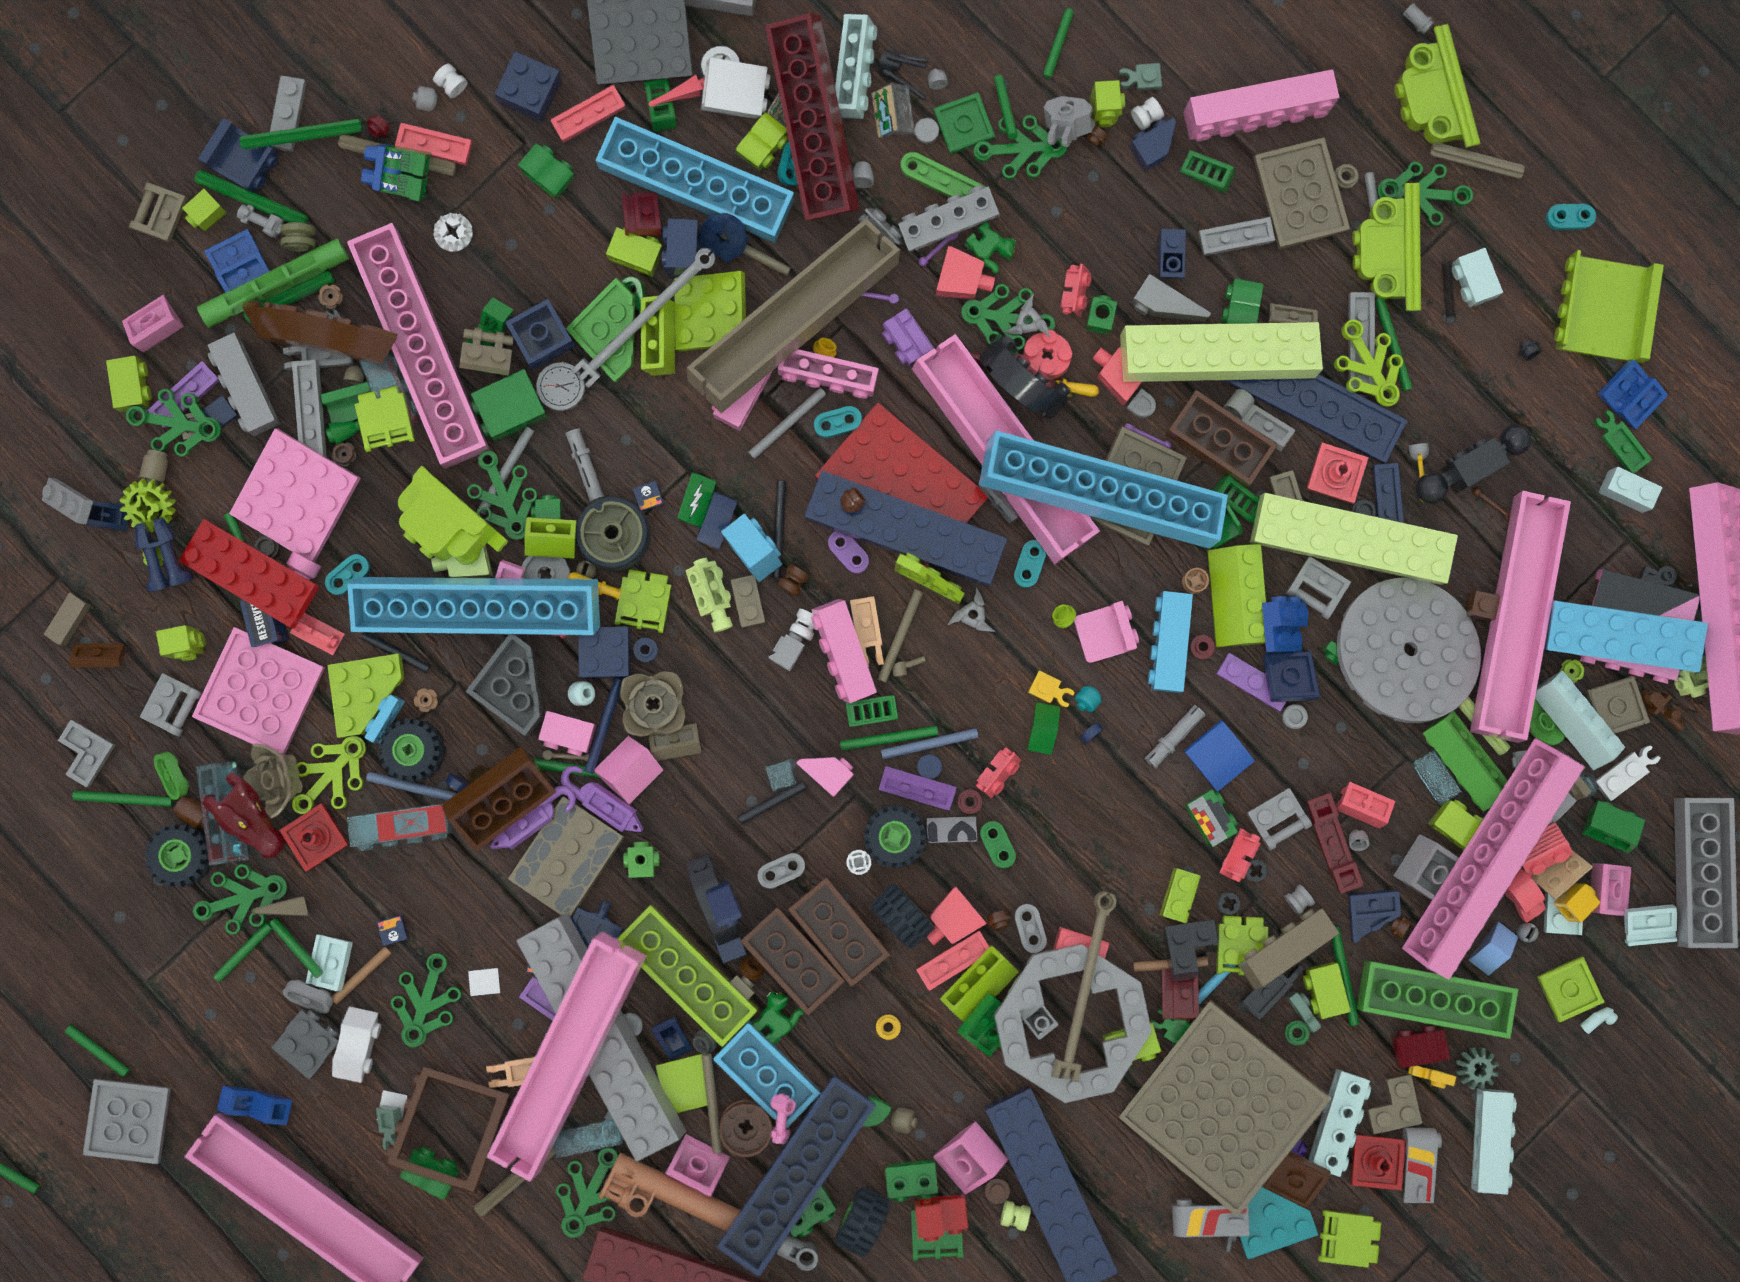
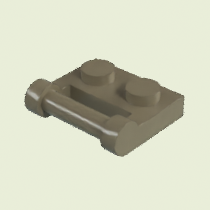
[129,182,188,243]

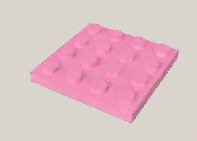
[229,429,361,563]
[192,627,325,754]

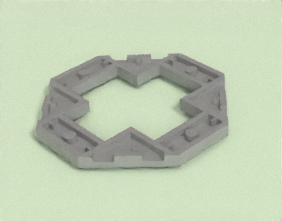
[994,943,1152,1103]

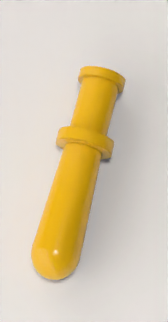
[1050,379,1099,397]
[568,572,621,600]

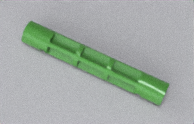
[197,238,349,328]

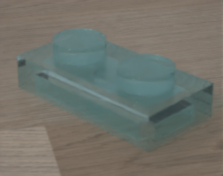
[1412,750,1462,805]

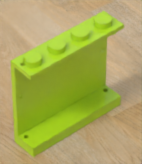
[1554,250,1664,364]

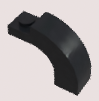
[686,854,741,946]

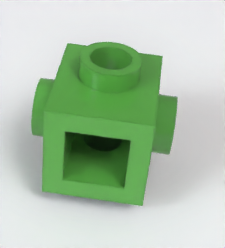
[624,842,660,878]

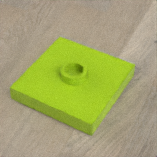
[1536,956,1604,1023]

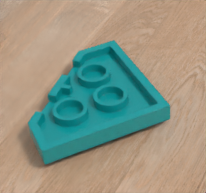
[1239,1187,1318,1259]

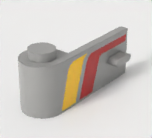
[1402,1128,1442,1203]
[1172,1198,1249,1237]

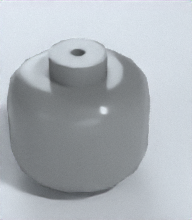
[412,86,437,111]

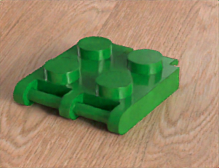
[911,1209,963,1261]

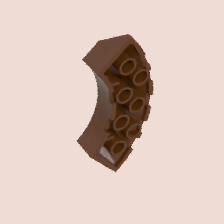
[242,302,398,365]

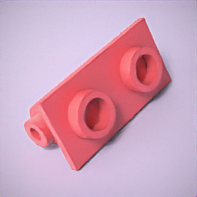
[1060,264,1091,318]
[290,613,345,655]
[976,747,1021,799]
[1219,828,1261,883]

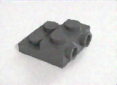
[271,1008,340,1080]

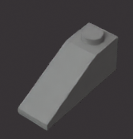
[1131,274,1211,322]

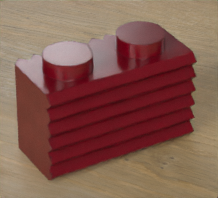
[1391,1024,1451,1068]

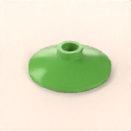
[1529,700,1565,746]

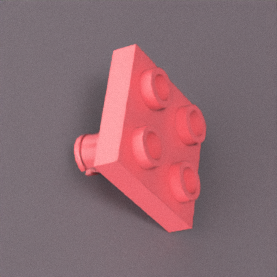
[1306,443,1368,504]

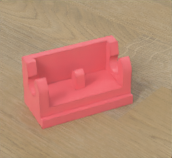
[1335,782,1395,829]

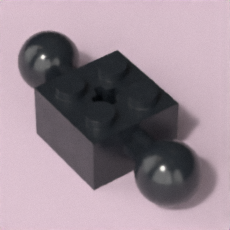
[1416,424,1532,504]

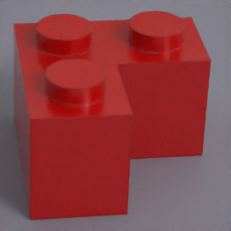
[914,1194,968,1242]

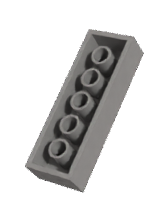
[1674,798,1738,948]

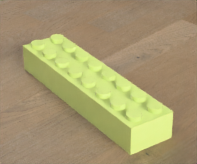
[1120,322,1323,382]
[1250,493,1458,585]

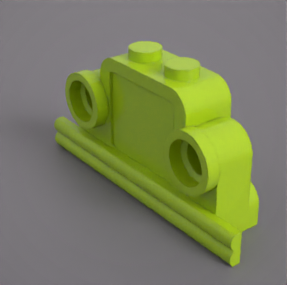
[1394,24,1481,148]
[1352,183,1421,311]
[398,466,508,565]

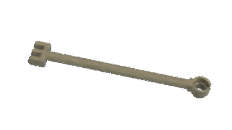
[1052,891,1116,1082]

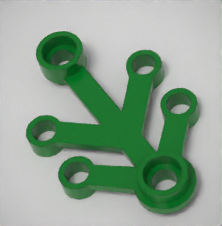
[973,115,1067,180]
[1377,162,1473,227]
[961,284,1055,351]
[126,389,221,456]
[467,450,538,540]
[193,864,287,934]
[391,953,462,1047]
[556,1147,619,1238]

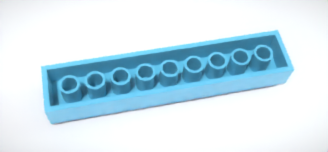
[979,430,1228,549]
[347,577,600,635]

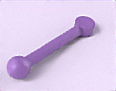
[919,233,958,266]
[861,292,899,304]
[1124,424,1172,449]

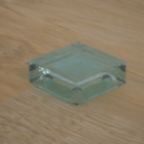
[765,760,796,791]

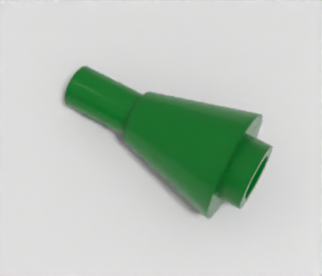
[325,421,360,446]

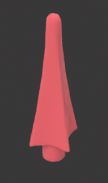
[649,75,705,107]

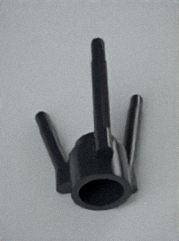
[879,49,928,100]

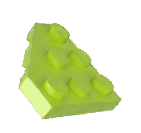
[894,553,965,604]
[328,654,404,738]

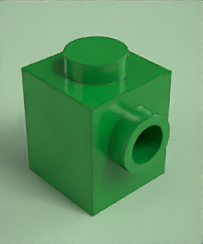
[531,495,563,520]

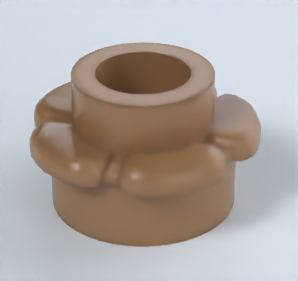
[318,285,343,309]
[414,688,438,712]

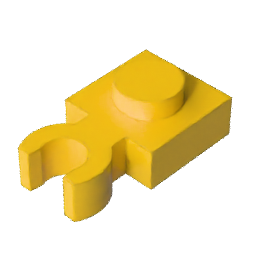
[1028,671,1075,707]
[1408,1065,1456,1089]

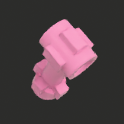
[771,1094,796,1144]

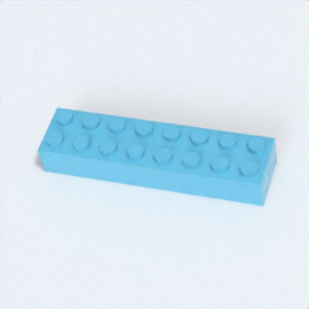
[596,117,794,243]

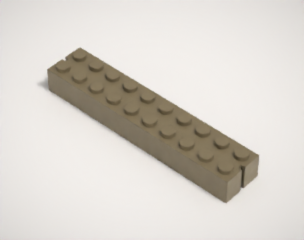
[687,219,900,414]

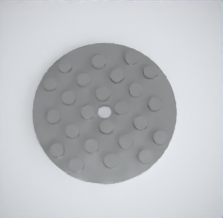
[1337,578,1481,723]

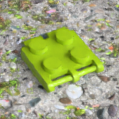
[355,386,415,452]
[615,569,672,633]
[1216,915,1268,975]
[1318,1210,1381,1268]

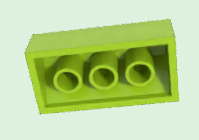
[1207,544,1266,647]

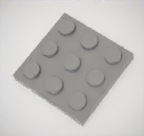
[83,1078,171,1164]

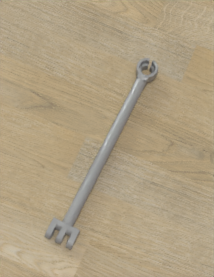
[571,248,715,388]

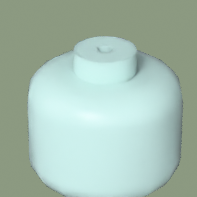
[568,681,595,706]

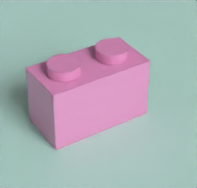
[539,711,597,756]

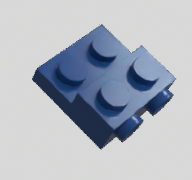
[1262,596,1309,652]

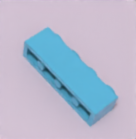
[1148,591,1193,693]

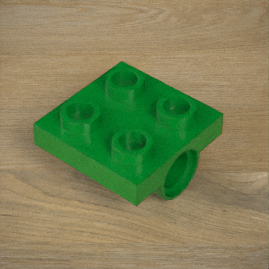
[957,993,1002,1057]

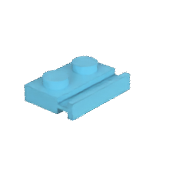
[364,695,405,744]

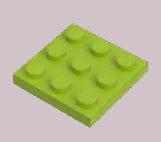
[674,271,746,352]

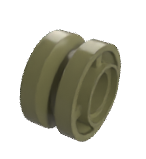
[280,222,315,252]

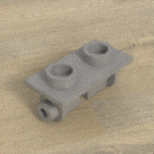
[858,208,905,245]

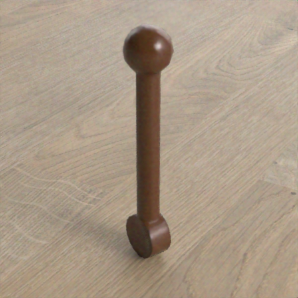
[1472,487,1511,522]

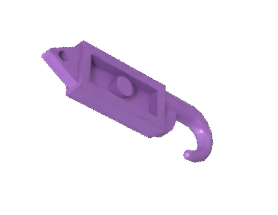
[561,766,643,832]
[490,786,576,849]

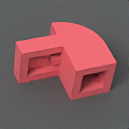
[1504,868,1546,923]

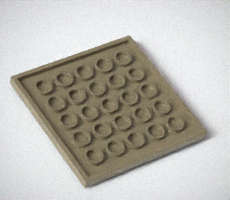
[1119,1001,1332,1217]

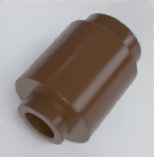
[173,796,213,830]

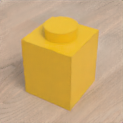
[1553,883,1600,923]

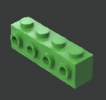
[1423,710,1508,812]

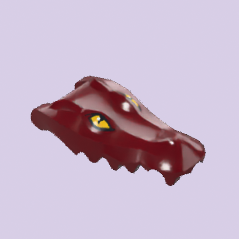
[202,772,285,858]

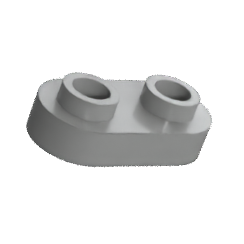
[758,853,805,888]
[1014,904,1047,953]
[283,980,333,1013]

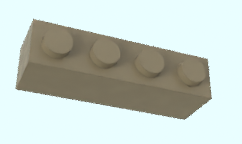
[1238,908,1339,990]

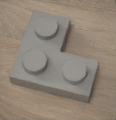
[58,720,116,787]

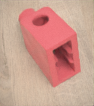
[936,246,995,299]
[1093,347,1142,405]
[927,886,986,945]

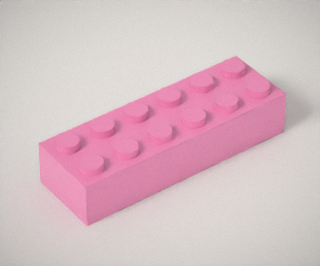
[1183,70,1339,141]

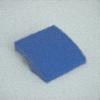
[204,229,270,293]
[1598,360,1668,429]
[1184,720,1255,792]

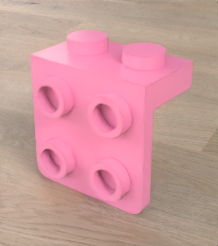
[1074,601,1139,663]

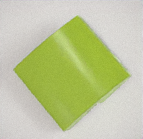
[656,1054,707,1113]

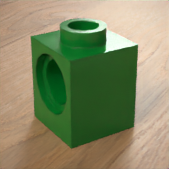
[1085,295,1117,335]

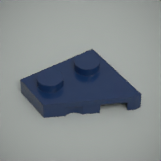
[1348,889,1401,943]

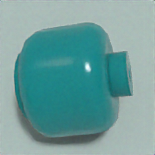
[1075,686,1102,712]

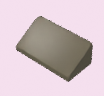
[1267,303,1318,323]
[44,592,91,647]
[649,723,702,761]

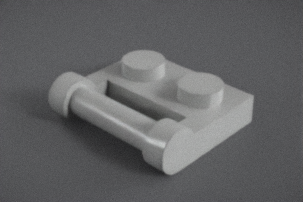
[1285,556,1351,619]
[140,673,203,737]
[1246,788,1312,851]

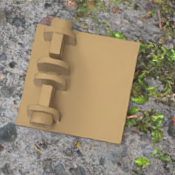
[1523,850,1593,900]

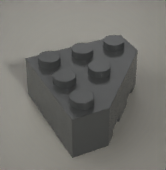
[465,634,544,737]

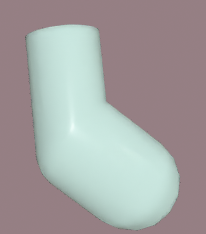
[1580,1007,1618,1034]

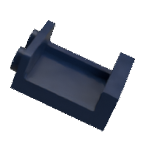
[198,118,279,193]

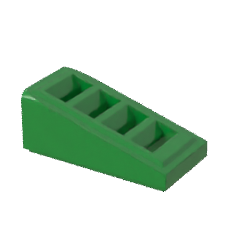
[644,78,677,132]
[1180,150,1235,193]
[1212,475,1259,524]
[846,695,898,727]

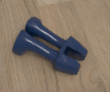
[135,517,194,593]

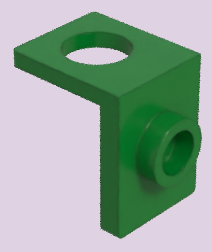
[1213,505,1243,549]

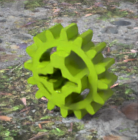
[120,478,176,532]

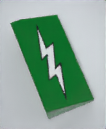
[677,472,716,528]

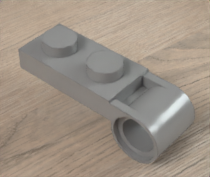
[1223,389,1296,451]

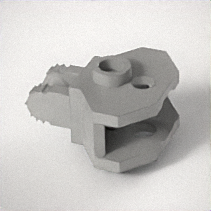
[1044,96,1095,147]

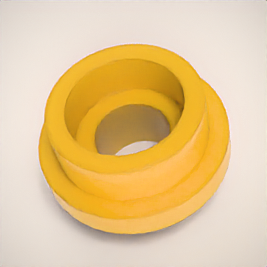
[813,338,836,358]
[876,1014,901,1040]

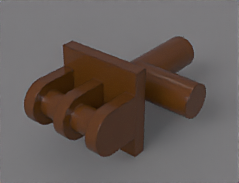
[1640,690,1685,731]

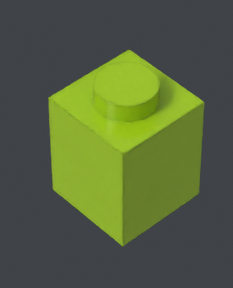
[182,189,227,231]

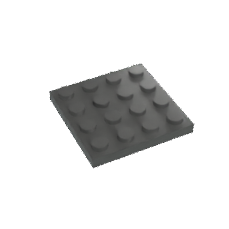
[587,0,693,84]

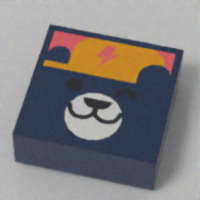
[633,481,664,512]
[377,915,409,946]

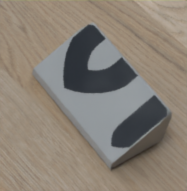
[927,817,977,843]

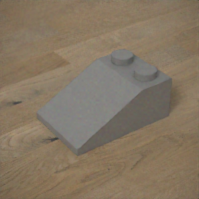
[1394,834,1459,901]

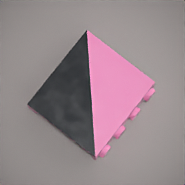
[1575,570,1700,684]

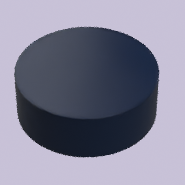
[1080,722,1104,745]
[917,755,942,779]
[446,773,470,792]

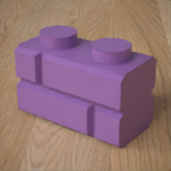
[881,309,934,368]

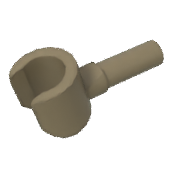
[893,656,926,677]

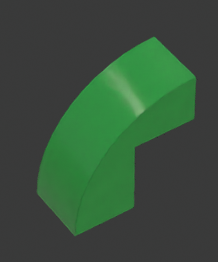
[465,297,513,347]

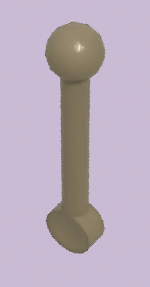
[543,750,590,762]

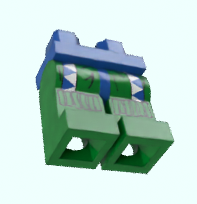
[361,144,431,201]

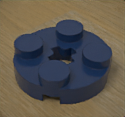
[699,213,749,262]

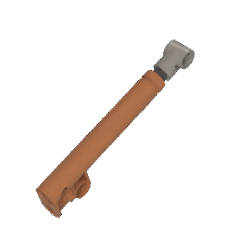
[598,1152,818,1271]

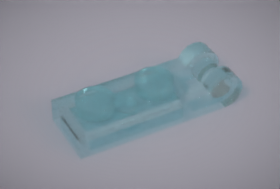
[554,1119,623,1158]

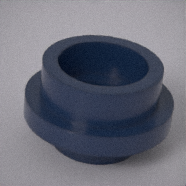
[633,638,658,662]

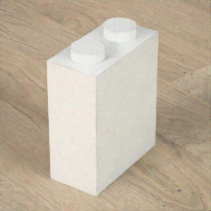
[701,57,770,119]

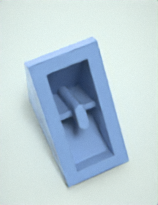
[1468,921,1518,976]

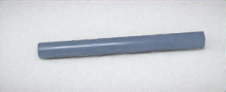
[881,728,978,759]
[366,772,457,801]

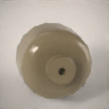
[891,1107,918,1134]

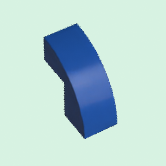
[217,1085,293,1125]

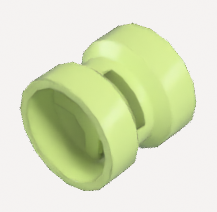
[1000,1200,1031,1231]

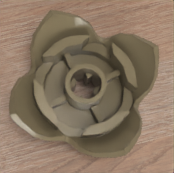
[620,671,685,736]
[243,744,302,818]

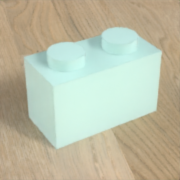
[1452,248,1503,308]
[1598,467,1662,513]

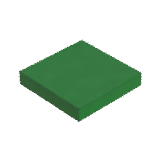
[933,92,995,155]

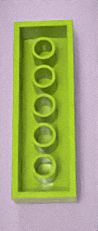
[617,904,758,1047]

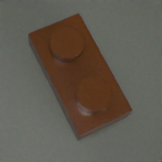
[69,643,126,668]

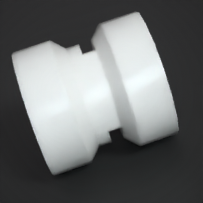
[433,64,467,98]
[1131,97,1164,131]
[789,608,814,641]
[847,850,871,875]

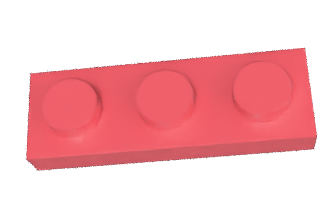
[551,85,626,143]
[395,123,473,166]
[916,930,989,991]

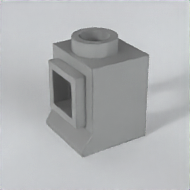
[768,632,805,672]

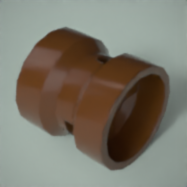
[777,563,810,597]

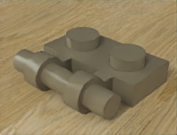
[459,328,513,375]

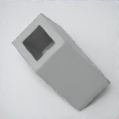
[1005,995,1059,1040]

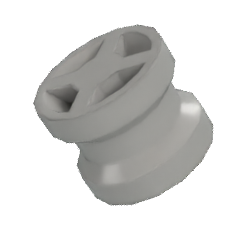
[1284,884,1315,916]

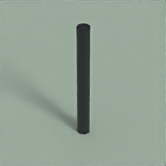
[772,480,787,578]

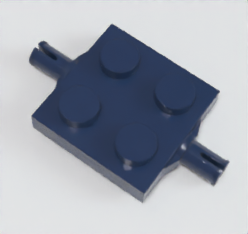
[572,900,624,949]

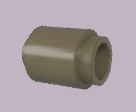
[139,450,169,486]

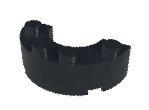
[980,333,1073,419]

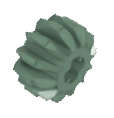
[1455,1047,1499,1090]

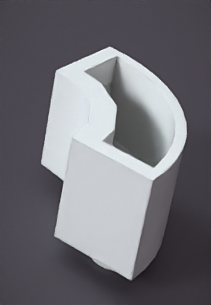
[332,1007,381,1083]

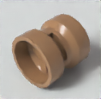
[1181,568,1209,594]

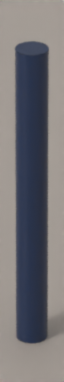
[584,678,623,774]

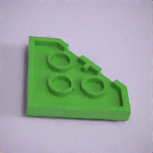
[566,278,635,382]

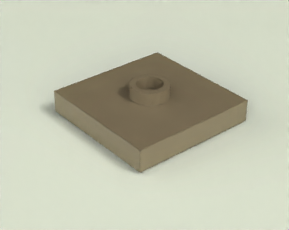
[1585,676,1650,734]

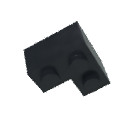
[1163,920,1219,982]

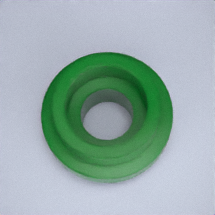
[1284,1020,1310,1046]

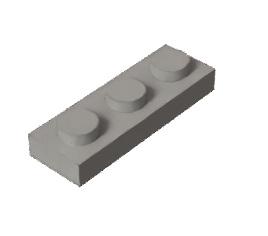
[270,76,307,152]
[1198,217,1275,256]
[42,477,93,525]

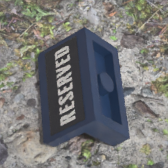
[240,600,289,647]

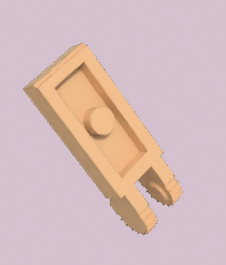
[850,596,884,667]
[486,1057,535,1088]

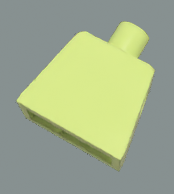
[431,544,493,578]

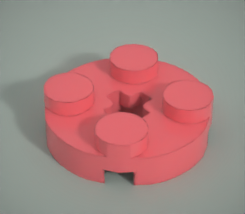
[1023,330,1072,379]

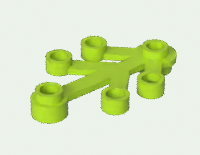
[1334,319,1403,407]
[292,736,366,814]

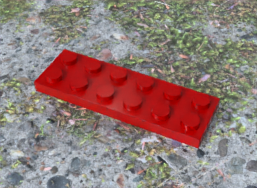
[178,519,320,629]

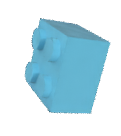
[721,513,782,582]

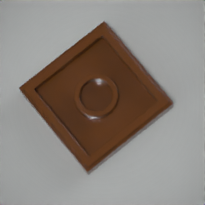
[1262,1151,1331,1209]

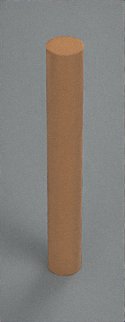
[331,946,392,1005]
[1133,957,1208,972]

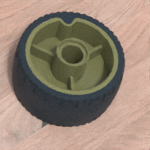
[576,497,650,571]

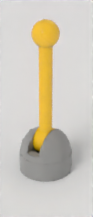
[1408,443,1429,502]

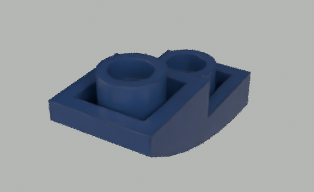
[696,492,737,549]

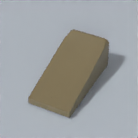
[251,897,308,916]

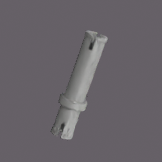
[565,428,605,502]
[1144,705,1206,769]

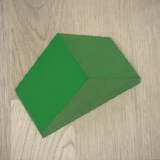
[1027,702,1060,755]

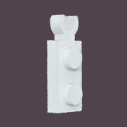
[1593,746,1660,801]

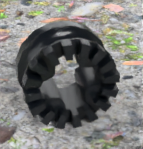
[1245,860,1267,882]
[1216,892,1240,915]

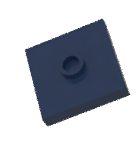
[1262,651,1320,702]

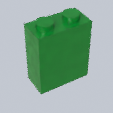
[470,369,548,441]

